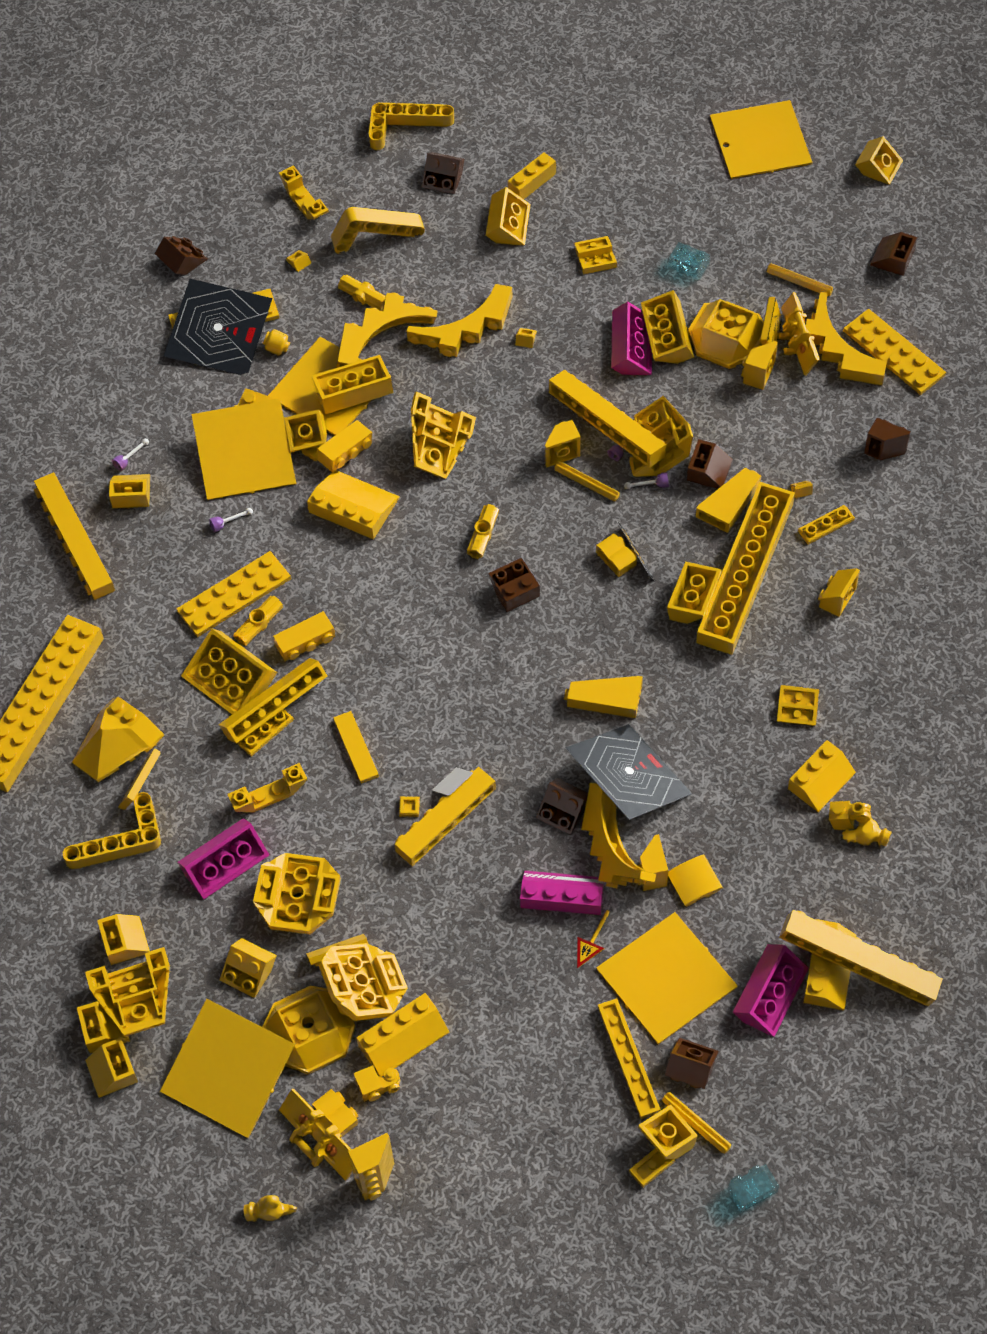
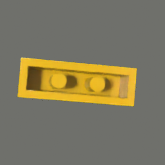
[508,152,556,199]
[317,420,372,473]
[273,611,336,661]

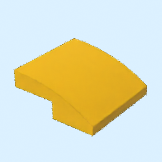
[574,236,617,274]
[777,685,819,726]
[668,854,723,907]

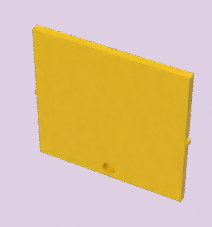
[710,100,812,179]
[268,337,391,435]
[191,398,296,500]
[596,912,738,1045]
[160,999,295,1138]

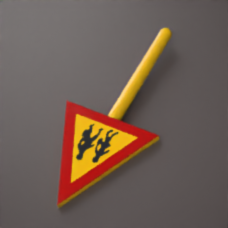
[577,910,609,968]

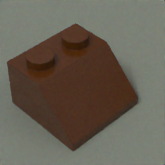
[665,1038,719,1089]

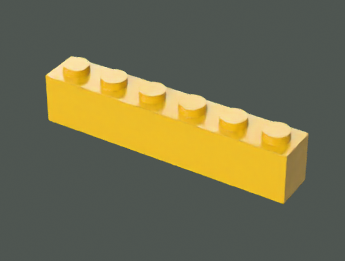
[219,658,327,744]
[395,766,496,867]

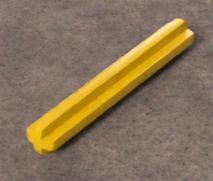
[767,263,833,297]
[554,461,620,501]
[662,1092,731,1154]

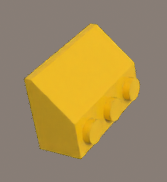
[485,187,531,246]
[667,561,722,624]
[788,740,856,813]

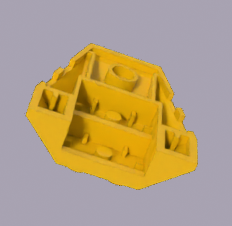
[411,392,476,479]
[630,396,693,477]
[72,697,164,782]
[85,947,170,1037]

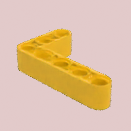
[369,103,454,150]
[331,207,425,254]
[63,792,161,869]

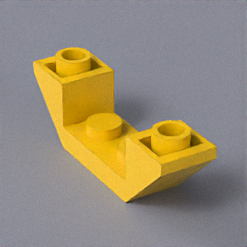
[279,165,329,220]
[227,763,308,812]

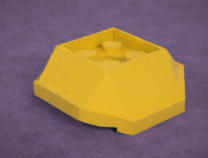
[688,299,764,369]
[253,853,341,935]
[319,943,408,1021]
[262,986,355,1075]

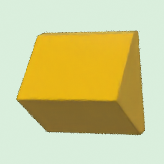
[790,481,813,498]

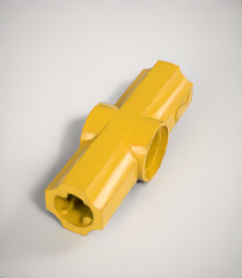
[338,275,385,311]
[467,504,499,559]
[233,596,283,646]

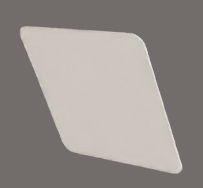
[432,767,473,796]

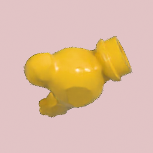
[842,814,892,847]
[243,1195,297,1222]

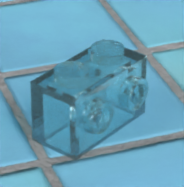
[669,242,710,279]
[728,1164,779,1212]

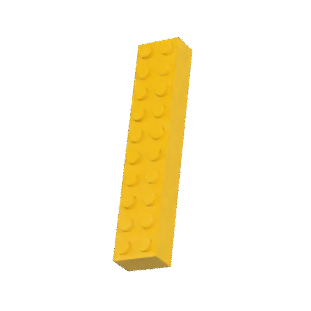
[696,481,795,655]
[0,614,104,793]

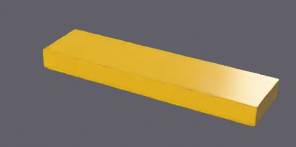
[333,711,379,784]

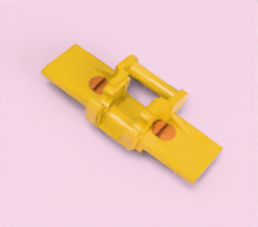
[778,292,820,376]
[279,1089,353,1181]

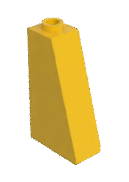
[696,468,761,533]
[564,676,643,718]

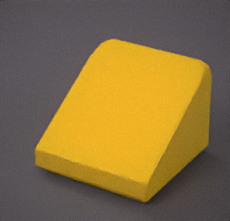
[286,250,311,272]
[515,328,537,348]

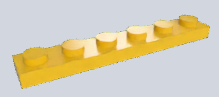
[598,998,661,1119]

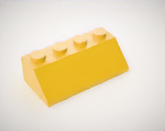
[641,290,694,364]
[312,355,393,414]
[803,919,856,1011]
[356,993,450,1077]
[348,1133,394,1200]

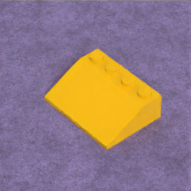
[307,470,400,540]
[181,628,278,714]

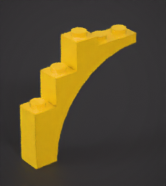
[407,284,513,357]
[806,292,887,385]
[336,293,437,368]
[581,783,656,889]

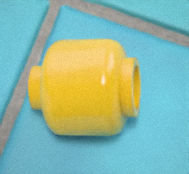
[263,329,290,355]

